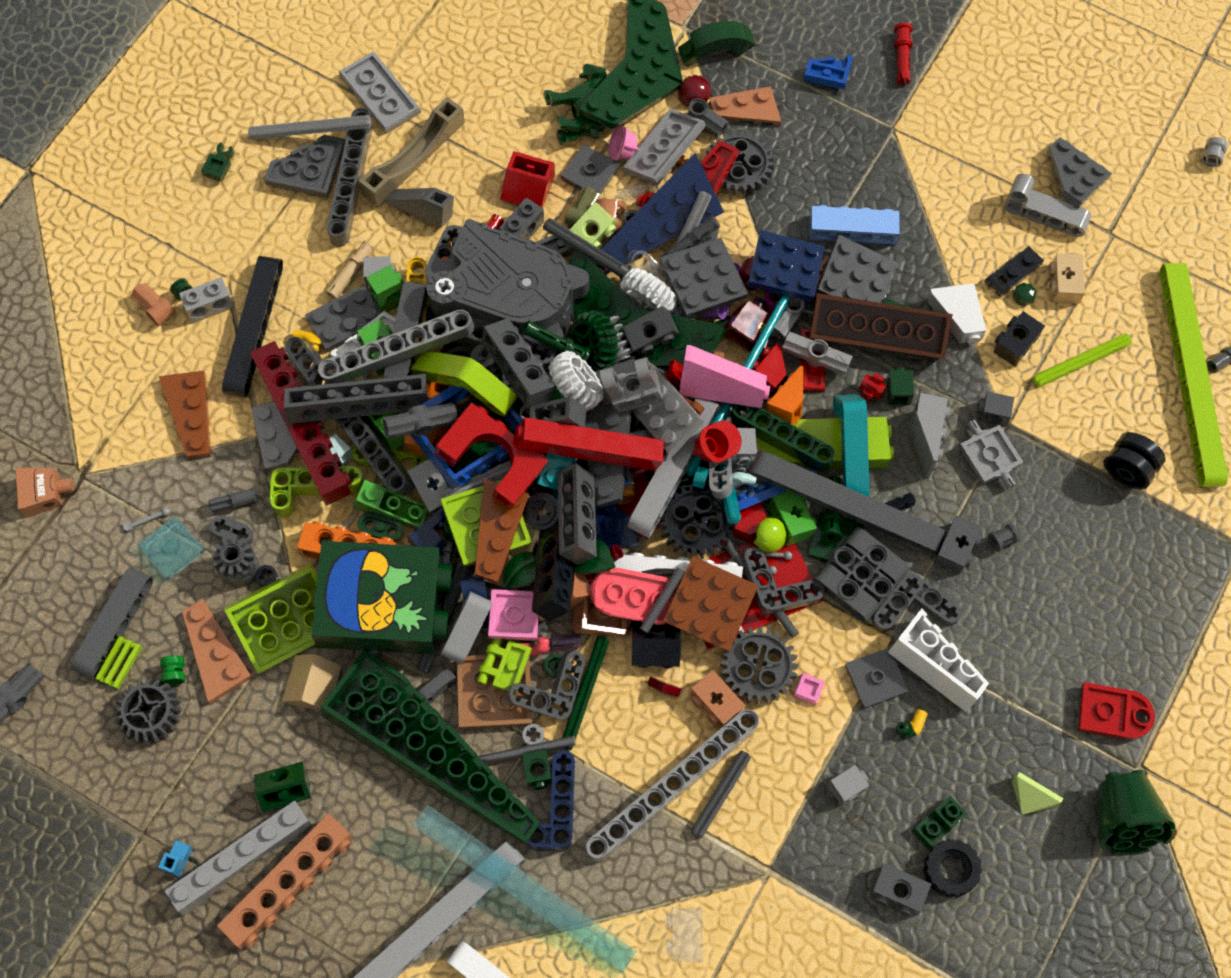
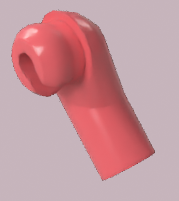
[518,637,550,656]

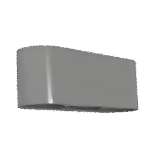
[440,591,492,664]

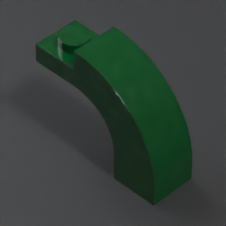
[678,21,756,67]

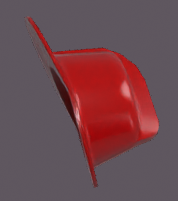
[692,421,742,463]

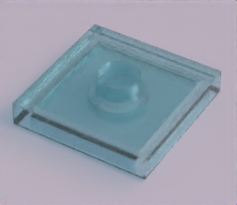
[137,516,205,580]

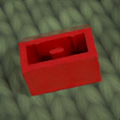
[500,151,555,208]

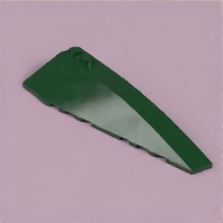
[320,649,540,844]

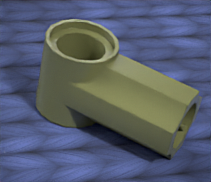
[564,186,599,227]

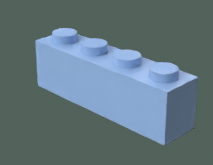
[809,205,899,245]

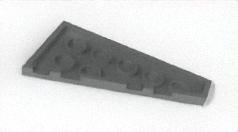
[585,359,636,508]

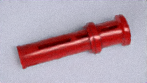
[894,22,913,85]

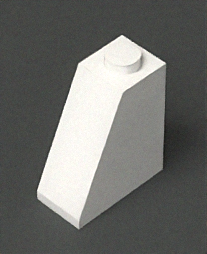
[927,283,986,344]

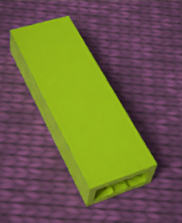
[750,417,894,469]

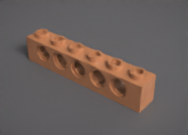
[217,813,353,950]

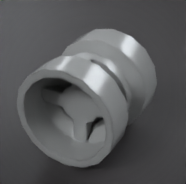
[1201,137,1228,167]

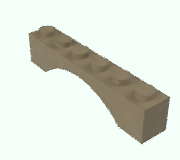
[359,97,465,207]

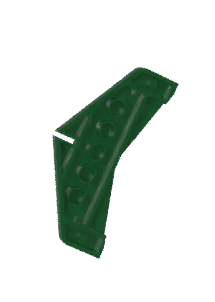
[578,0,683,129]
[568,249,727,367]

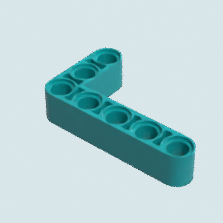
[833,394,870,497]

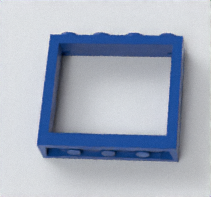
[410,386,523,490]

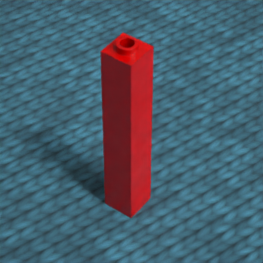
[515,417,664,471]

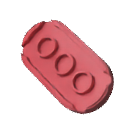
[590,567,678,625]

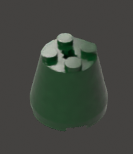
[1098,770,1177,855]

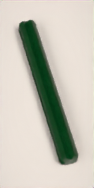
[562,636,609,751]

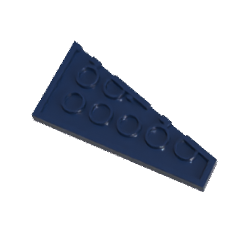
[601,153,724,272]

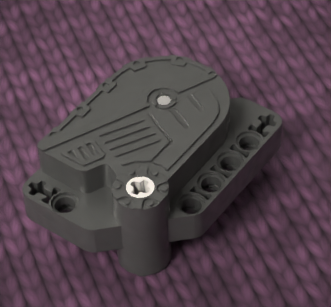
[425,219,590,373]

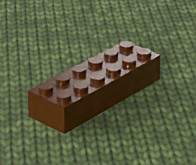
[809,293,953,359]

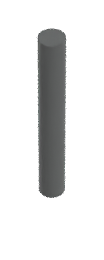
[640,567,685,634]

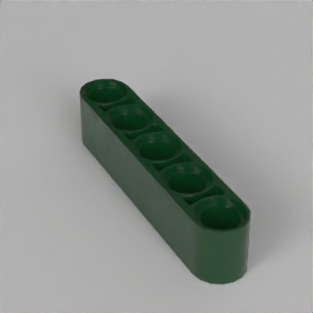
[730,404,835,472]

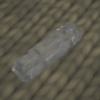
[616,183,659,202]

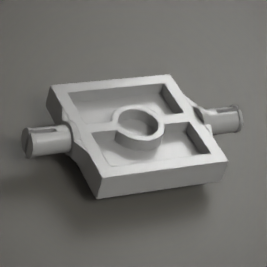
[959,420,1024,489]

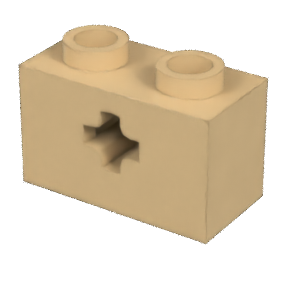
[1048,253,1085,304]

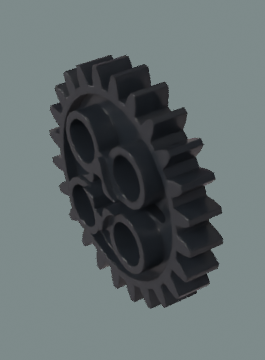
[659,484,735,559]

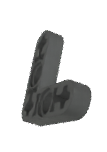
[742,547,824,614]
[872,574,962,632]
[505,651,585,720]

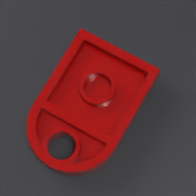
[1078,682,1155,740]

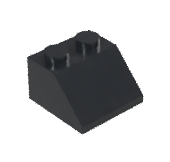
[631,620,681,668]

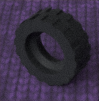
[923,839,982,898]

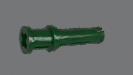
[521,320,590,361]
[821,476,843,543]

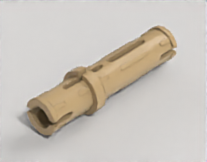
[325,240,375,299]

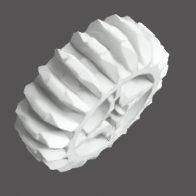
[620,268,677,314]
[549,351,604,411]

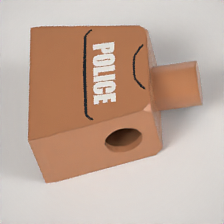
[16,468,74,517]

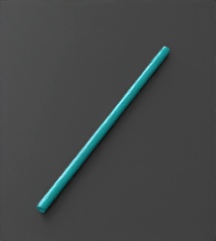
[685,295,791,476]

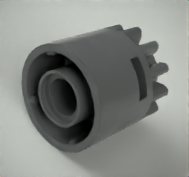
[211,535,260,587]

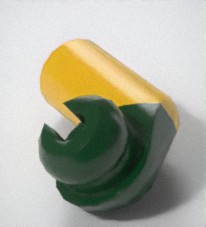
[896,709,928,738]

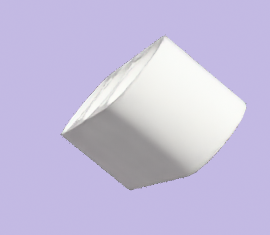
[446,941,510,978]

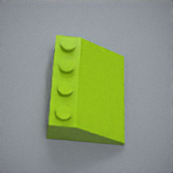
[224,563,318,674]

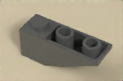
[385,188,454,228]

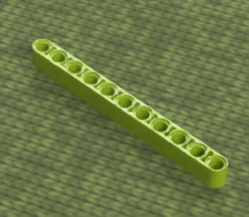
[1160,263,1228,487]

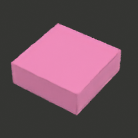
[794,673,825,705]

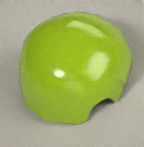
[754,518,787,553]

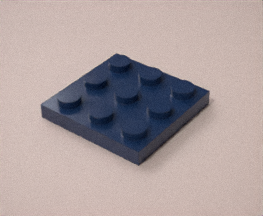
[747,230,824,302]

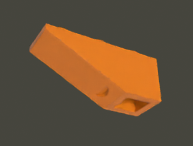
[765,366,803,426]

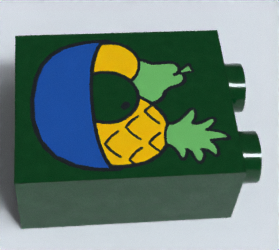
[312,541,452,654]

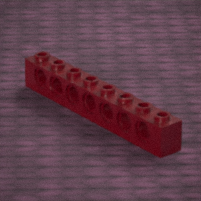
[250,341,352,506]

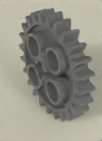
[706,131,774,196]
[720,626,799,705]

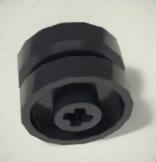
[1103,432,1166,490]

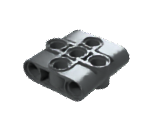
[813,527,910,623]

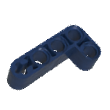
[524,750,575,851]

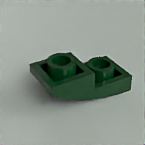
[912,795,968,850]

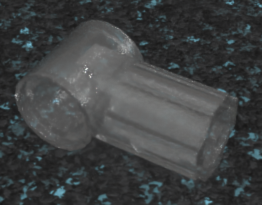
[627,250,667,283]

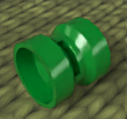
[160,655,186,686]

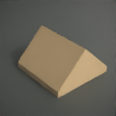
[282,654,342,711]

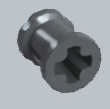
[988,523,1020,552]

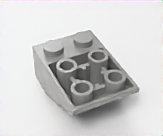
[909,393,950,478]

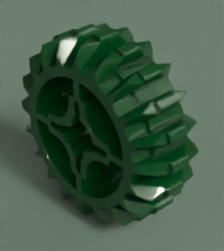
[567,311,620,372]

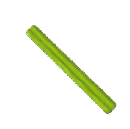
[1032,333,1132,387]

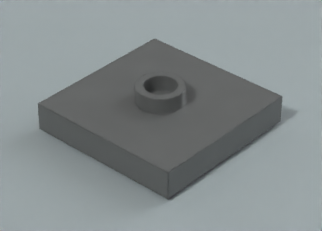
[561,144,620,196]
[845,648,909,709]

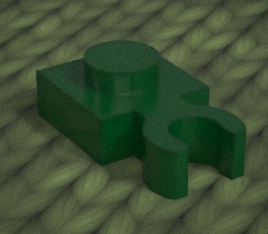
[201,142,234,182]

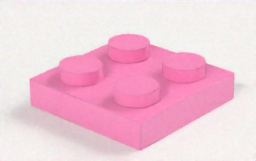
[488,589,539,641]

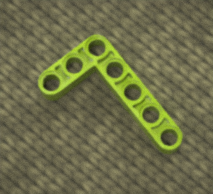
[410,351,518,417]

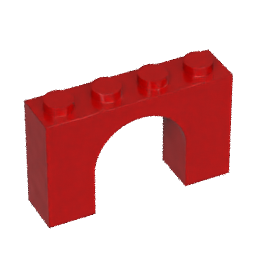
[434,403,548,510]

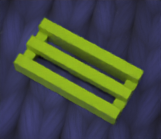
[96,636,143,690]

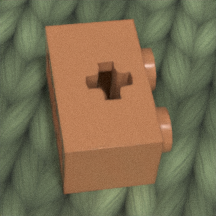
[690,670,746,728]

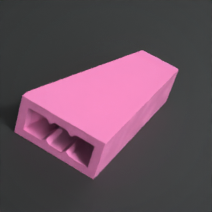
[679,345,770,408]

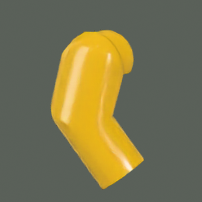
[293,330,321,352]

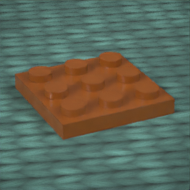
[663,556,759,652]

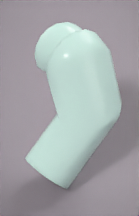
[732,471,756,490]

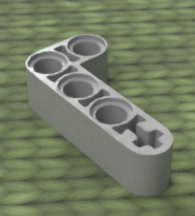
[1004,174,1091,237]

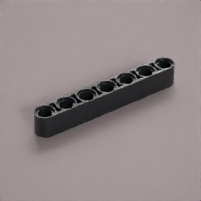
[222,256,283,397]

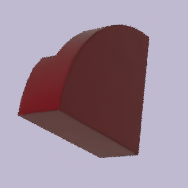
[647,676,682,697]

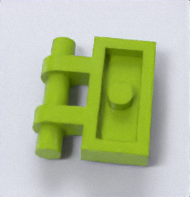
[477,639,532,695]

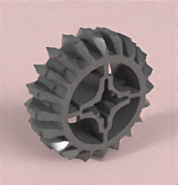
[114,678,182,744]

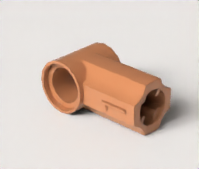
[131,283,176,326]

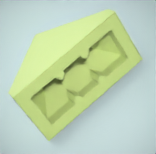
[1012,772,1063,815]

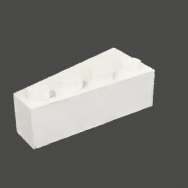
[888,608,989,712]

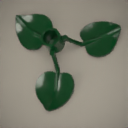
[503,514,616,590]

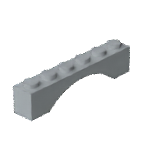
[165,800,313,916]

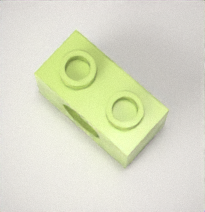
[570,202,618,248]

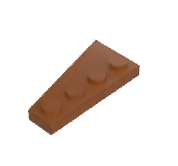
[159,371,211,460]
[475,478,529,584]

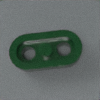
[357,512,404,543]

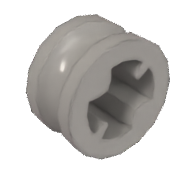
[522,724,544,745]

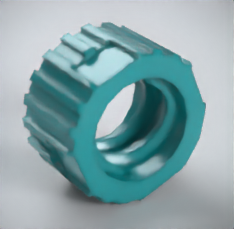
[692,466,709,489]

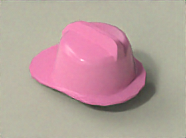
[608,126,639,161]

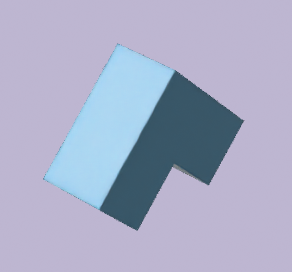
[158,840,193,878]

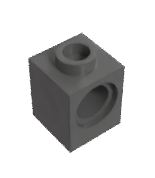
[977,391,1015,427]

